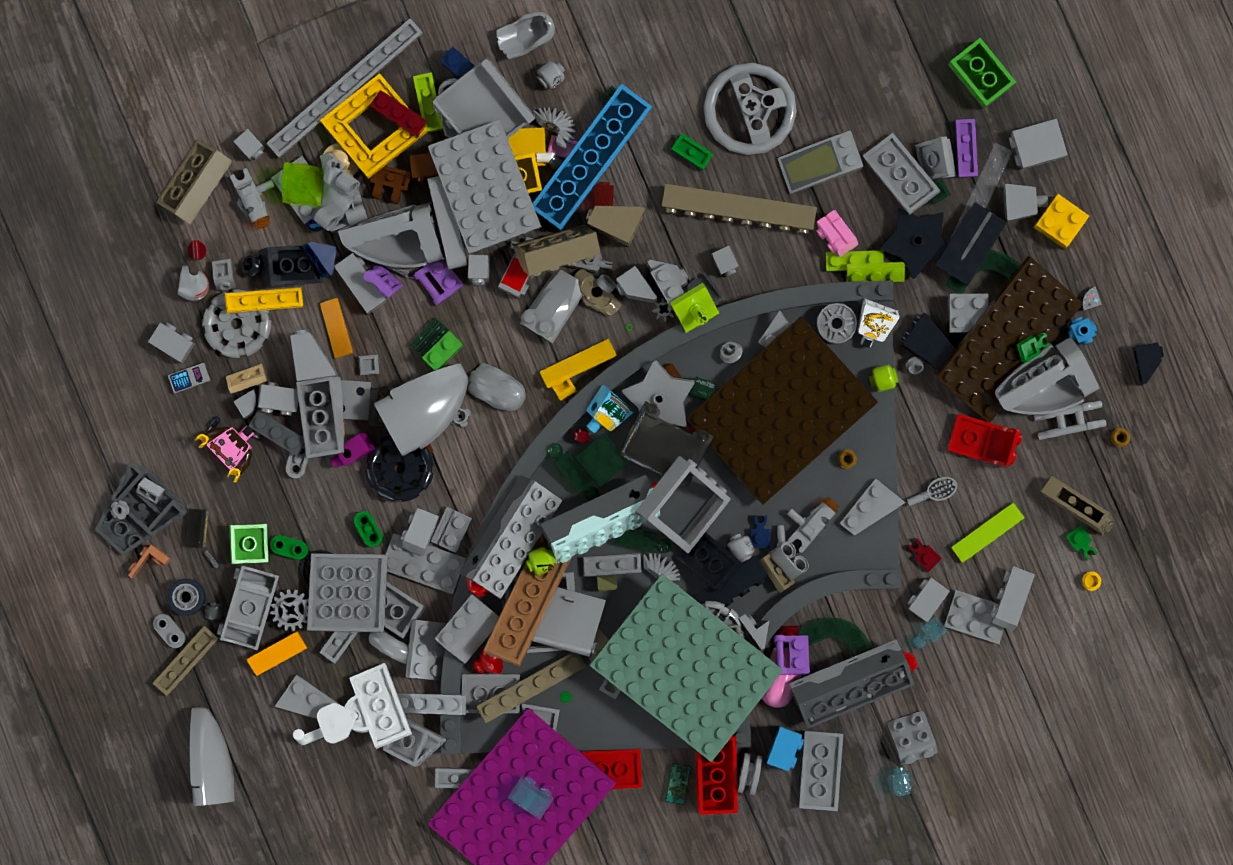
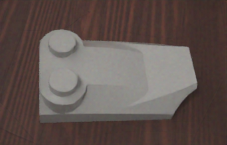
[520,269,583,344]
[384,581,425,639]

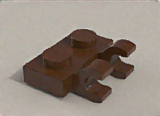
[370,166,412,204]

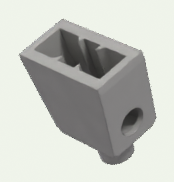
[1003,184,1048,222]

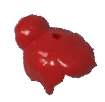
[473,645,503,674]

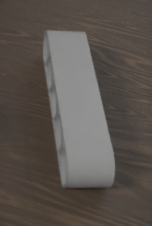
[427,176,467,269]

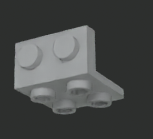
[888,711,938,765]

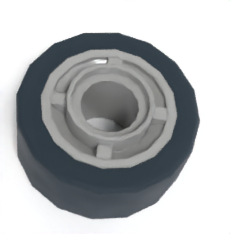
[167,579,206,615]

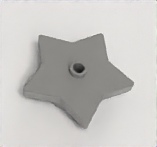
[622,360,695,431]

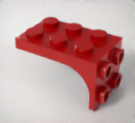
[947,414,1022,468]

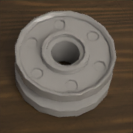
[816,303,857,344]
[737,753,762,796]

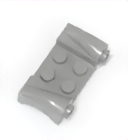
[217,565,279,650]

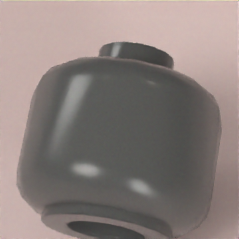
[204,601,224,621]

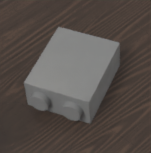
[1009,119,1067,170]

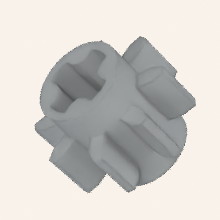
[652,298,674,322]

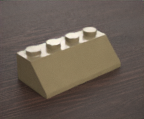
[156,139,232,225]
[513,224,601,276]

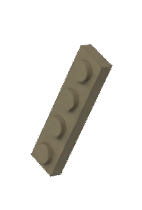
[153,626,219,696]

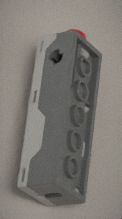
[459,475,562,599]
[789,640,918,729]

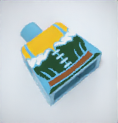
[587,385,634,433]

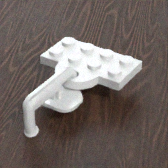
[293,663,412,749]

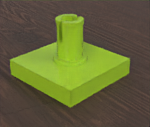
[670,283,719,333]

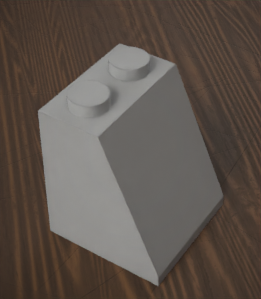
[290,330,338,382]

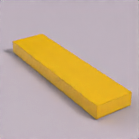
[224,287,303,314]
[540,339,617,388]

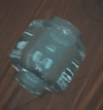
[887,767,914,796]

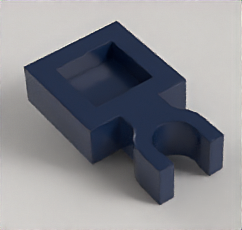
[750,515,770,548]

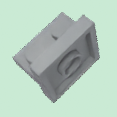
[915,137,956,180]

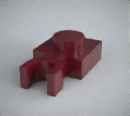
[908,538,942,572]

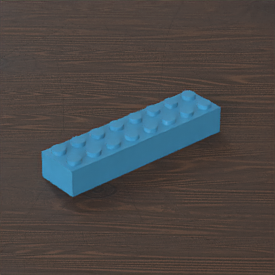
[532,84,652,231]

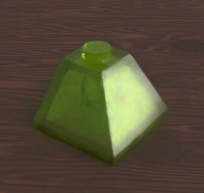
[282,162,324,207]

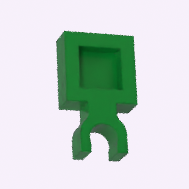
[1016,333,1050,363]
[1065,525,1098,561]

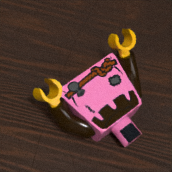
[194,425,255,482]

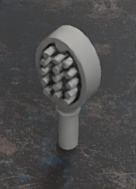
[906,477,957,506]

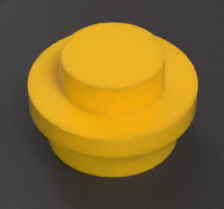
[1082,571,1101,591]

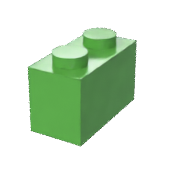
[422,331,464,371]

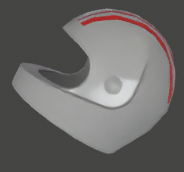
[177,265,209,301]

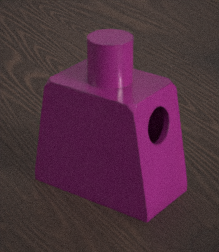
[331,432,376,468]

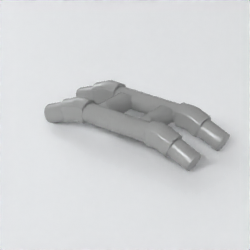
[1034,400,1106,440]

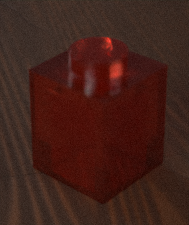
[594,182,614,208]

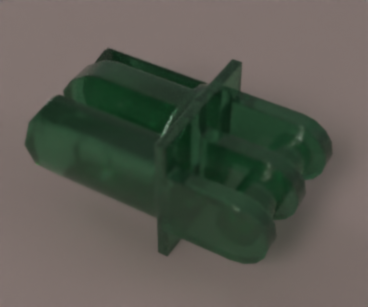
[683,376,715,399]

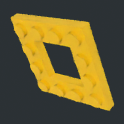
[320,73,428,179]

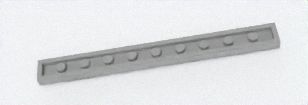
[267,18,423,158]

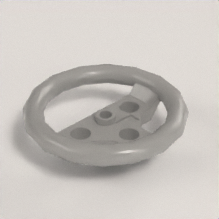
[703,63,797,155]

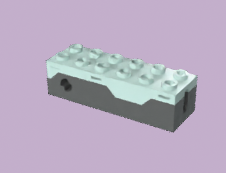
[541,475,660,564]

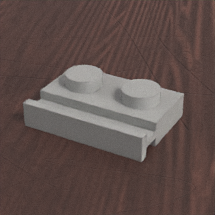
[431,507,472,553]

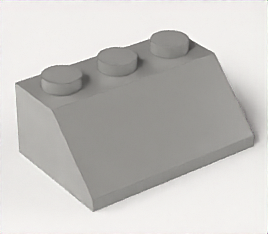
[435,594,499,663]

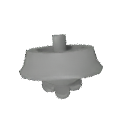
[720,342,743,363]

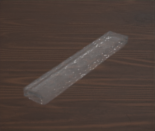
[947,143,1013,245]

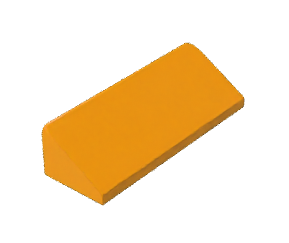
[320,298,354,359]
[246,631,307,676]

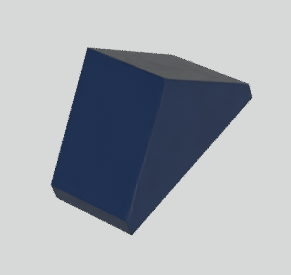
[302,242,336,277]

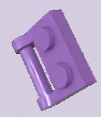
[413,259,464,306]
[363,265,404,297]
[773,635,810,675]

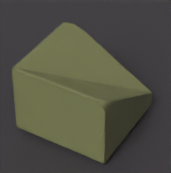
[597,575,617,591]

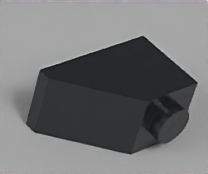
[1133,342,1164,385]

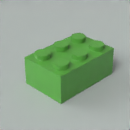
[948,38,1016,109]

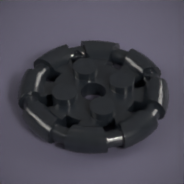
[365,435,434,502]

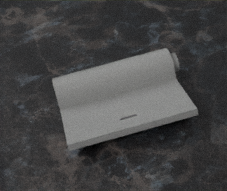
[532,587,606,657]

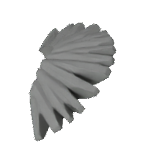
[533,107,576,149]
[643,553,680,587]

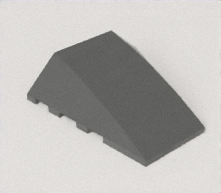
[95,460,187,555]

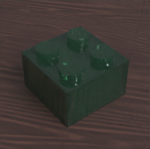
[575,433,630,488]

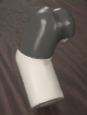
[536,152,563,170]

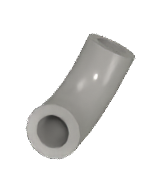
[369,631,409,664]

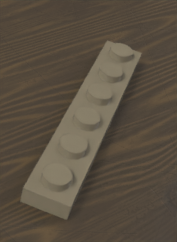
[476,652,586,723]

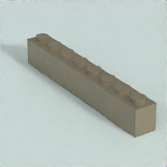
[662,184,817,234]

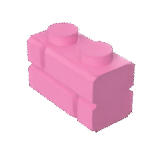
[816,210,858,257]

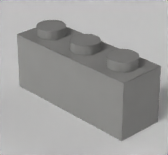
[334,253,387,315]
[991,566,1035,631]

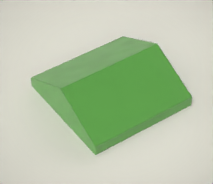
[229,524,269,564]

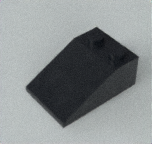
[258,246,324,288]

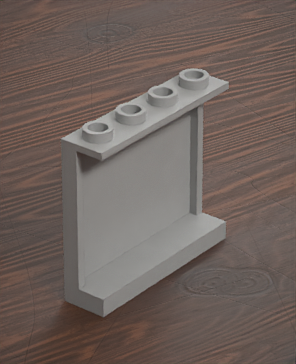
[433,57,535,139]

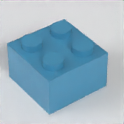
[765,726,804,772]

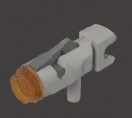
[230,168,274,230]
[787,497,840,554]

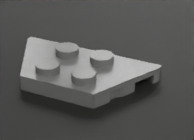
[383,718,446,767]

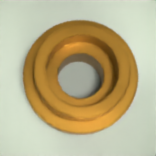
[1111,428,1130,447]
[838,449,857,469]

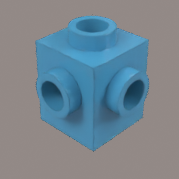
[1068,317,1097,346]

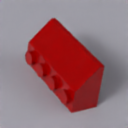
[695,736,738,815]

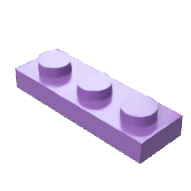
[955,119,978,178]

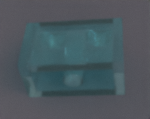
[508,776,553,819]

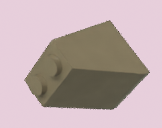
[585,206,645,247]

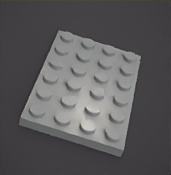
[428,119,541,254]

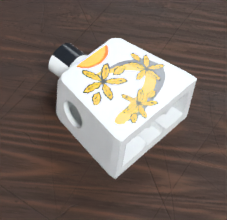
[857,298,899,348]

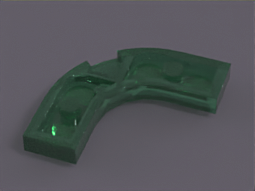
[945,250,1021,294]
[799,618,872,657]

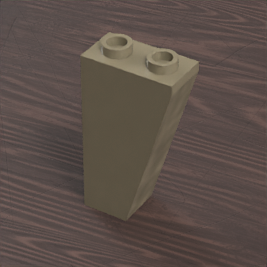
[1041,476,1114,536]

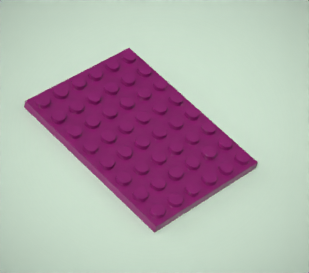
[428,707,616,865]

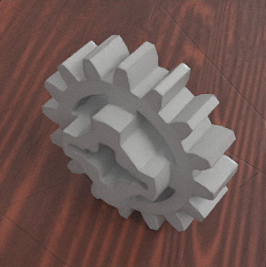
[270,589,309,631]

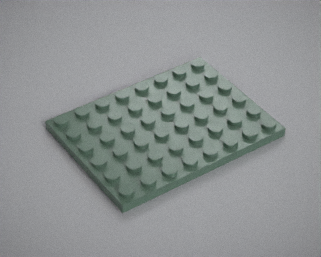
[589,573,783,762]

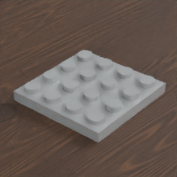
[307,554,388,632]

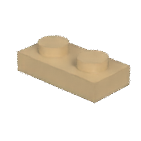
[226,364,267,394]

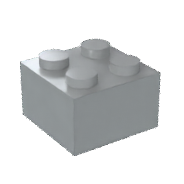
[948,294,988,334]

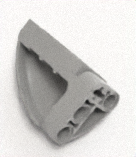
[338,202,446,268]
[995,337,1100,415]
[374,364,469,456]

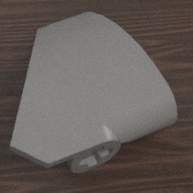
[314,152,360,231]

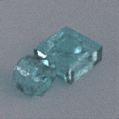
[911,616,948,650]

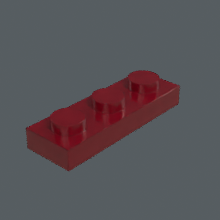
[370,90,428,138]

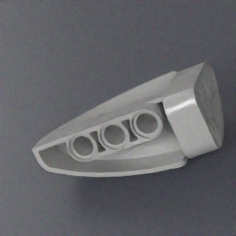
[190,707,235,806]

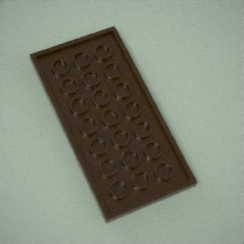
[934,256,1083,423]

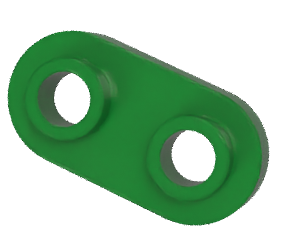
[354,511,383,547]
[270,535,309,560]

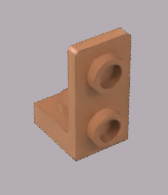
[128,545,172,578]

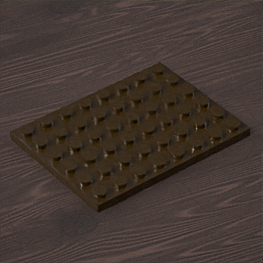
[686,316,878,505]

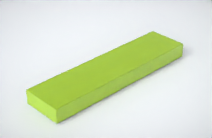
[951,503,1024,563]

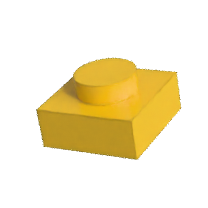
[552,379,577,401]

